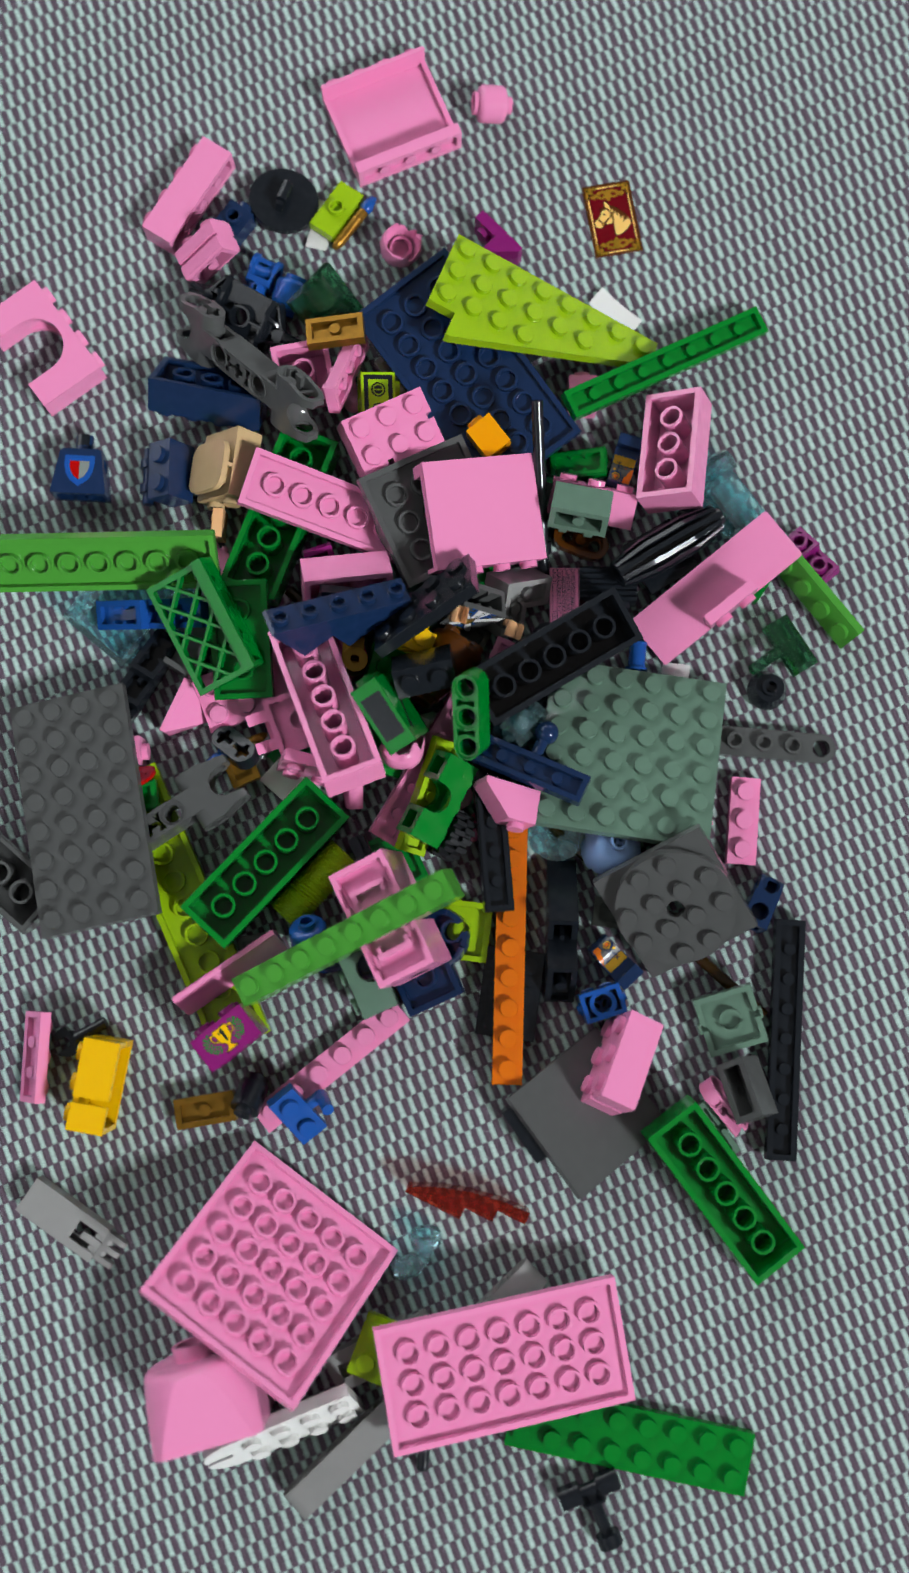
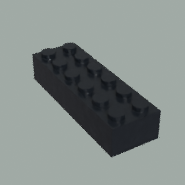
[466,586,643,728]

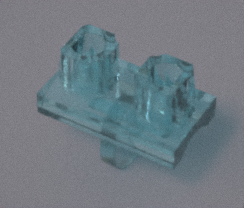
[499,702,548,747]

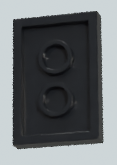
[475,945,545,1042]

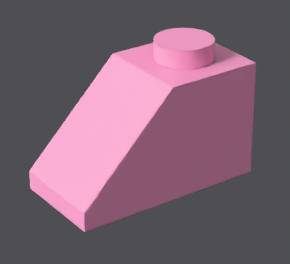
[474,775,541,833]

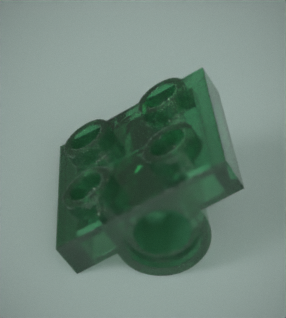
[286,262,363,327]

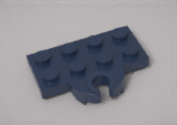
[396,908,470,1017]

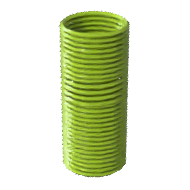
[271,840,355,924]

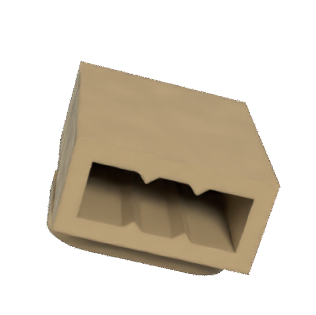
[189,426,262,511]

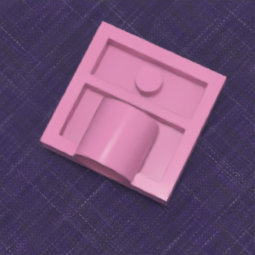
[276,747,325,787]

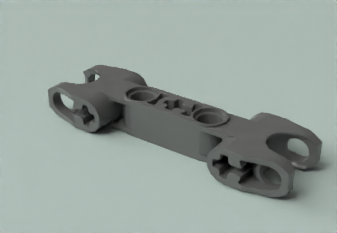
[176,292,324,443]
[146,754,251,851]

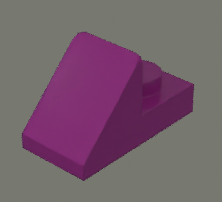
[474,210,523,265]

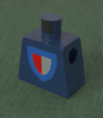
[50,434,111,503]

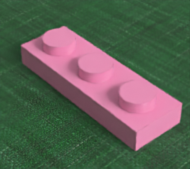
[725,776,761,866]
[20,1011,53,1104]

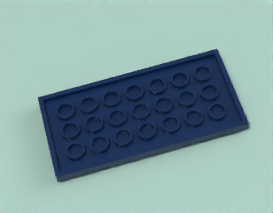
[359,247,581,460]

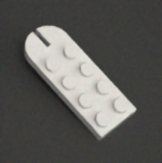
[202,1383,365,1469]

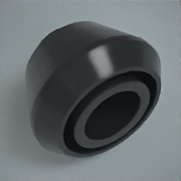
[747,671,786,710]

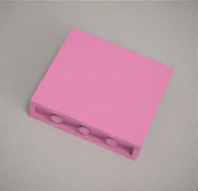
[320,46,462,188]
[412,453,547,575]

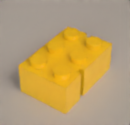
[63,1034,133,1136]

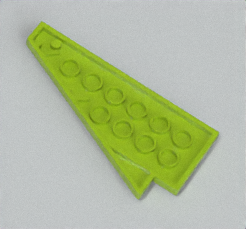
[425,234,658,367]

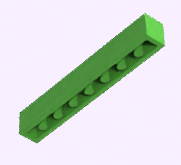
[232,869,465,1007]

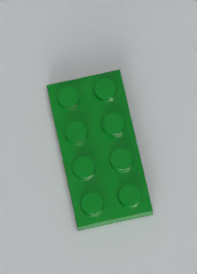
[208,578,275,700]

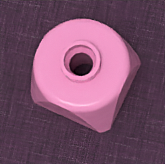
[144,1336,275,1463]

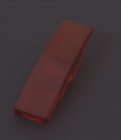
[405,1182,530,1224]

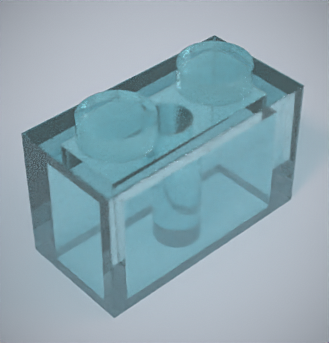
[703,468,764,538]

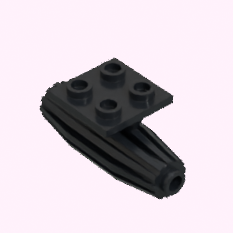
[610,505,725,595]

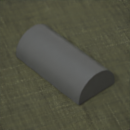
[0,832,40,934]

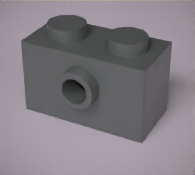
[716,1055,778,1125]

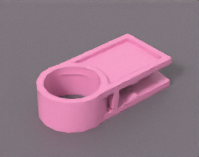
[699,1075,749,1137]

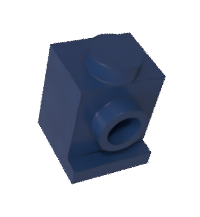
[213,199,256,247]

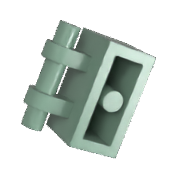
[547,481,614,538]

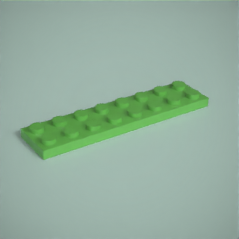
[0,530,221,593]

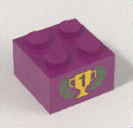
[190,1001,269,1072]

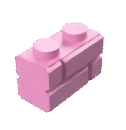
[174,218,240,284]

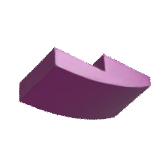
[788,526,840,583]

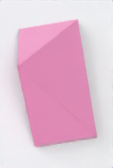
[159,677,207,736]

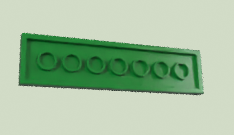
[503,1403,755,1497]

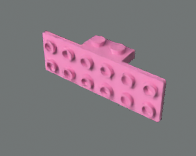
[633,511,802,665]

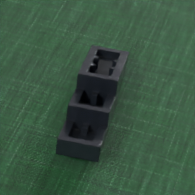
[120,629,183,723]

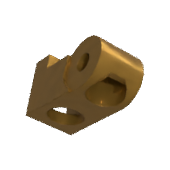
[342,630,373,676]

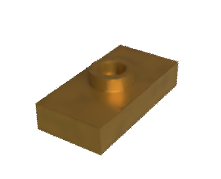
[305,312,366,351]
[173,1089,238,1130]

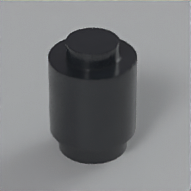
[230,1072,269,1120]

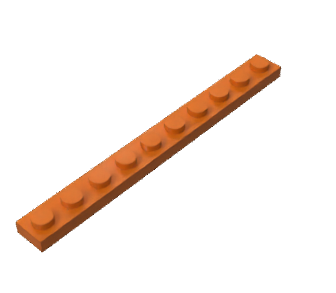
[491,829,528,1085]

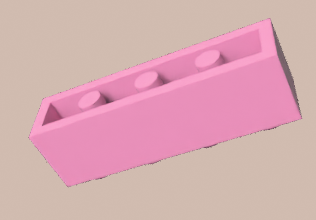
[142,136,235,256]

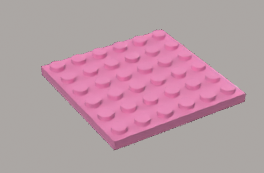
[138,1140,398,1412]

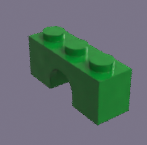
[396,749,478,849]

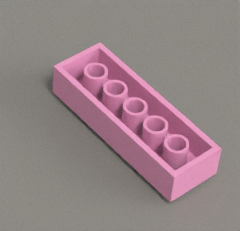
[267,631,386,798]

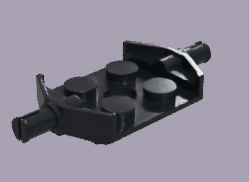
[189,274,302,355]

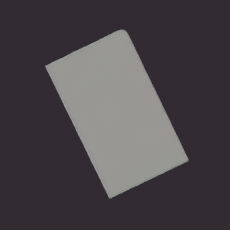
[483,567,552,638]

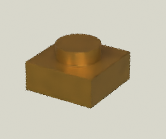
[226,753,262,790]

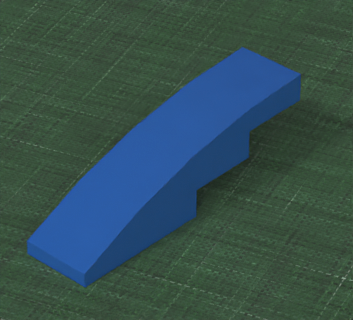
[96,598,209,630]

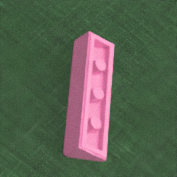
[172,930,287,1015]

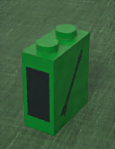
[350,670,430,755]

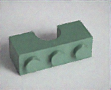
[338,950,399,1020]

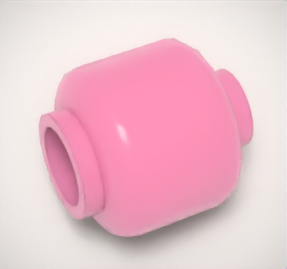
[471,84,513,125]

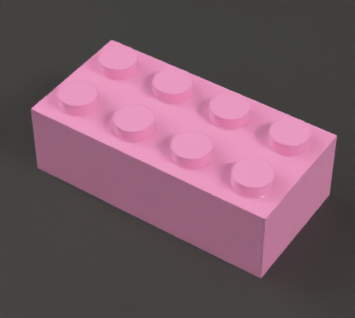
[636,386,712,514]

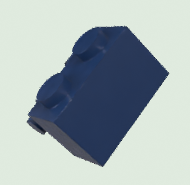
[140,438,195,508]

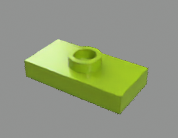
[309,181,364,242]

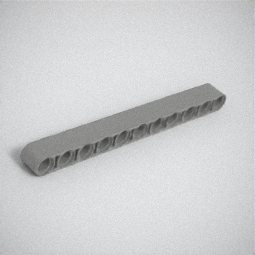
[283,1258,547,1519]

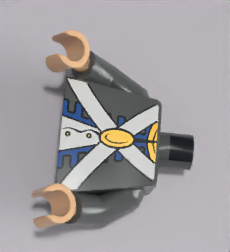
[436,583,525,640]

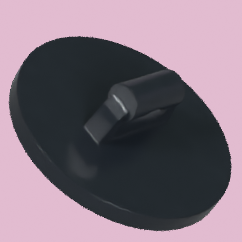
[249,169,319,234]

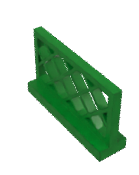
[146,557,265,696]

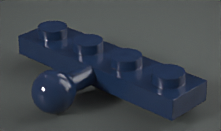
[470,721,591,807]

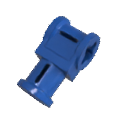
[245,252,284,296]

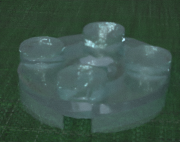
[528,826,587,861]

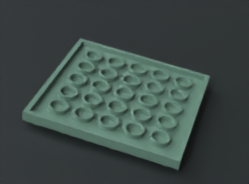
[534,665,727,844]

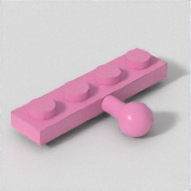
[322,336,370,414]

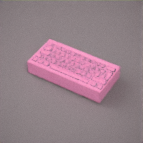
[549,568,579,622]

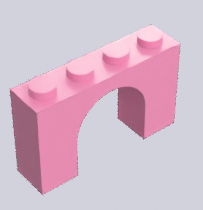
[0,280,107,417]

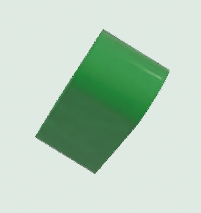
[452,667,490,761]

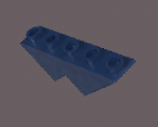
[262,578,412,656]

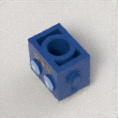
[576,982,628,1024]

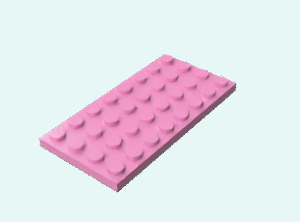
[372,1274,636,1458]

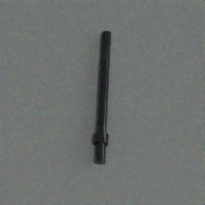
[531,400,551,575]

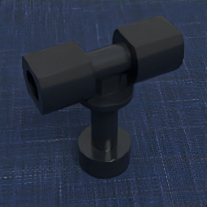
[557,1467,623,1552]

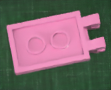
[245,692,310,755]

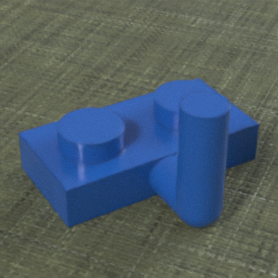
[266,1083,334,1145]

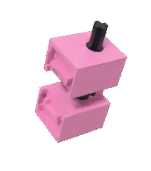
[328,833,452,989]

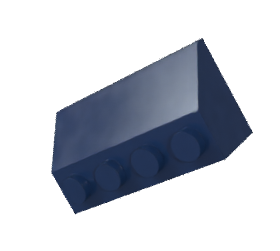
[148,356,268,432]

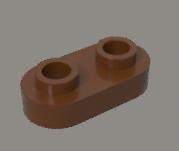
[553,528,609,562]

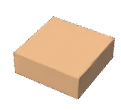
[210,508,228,543]

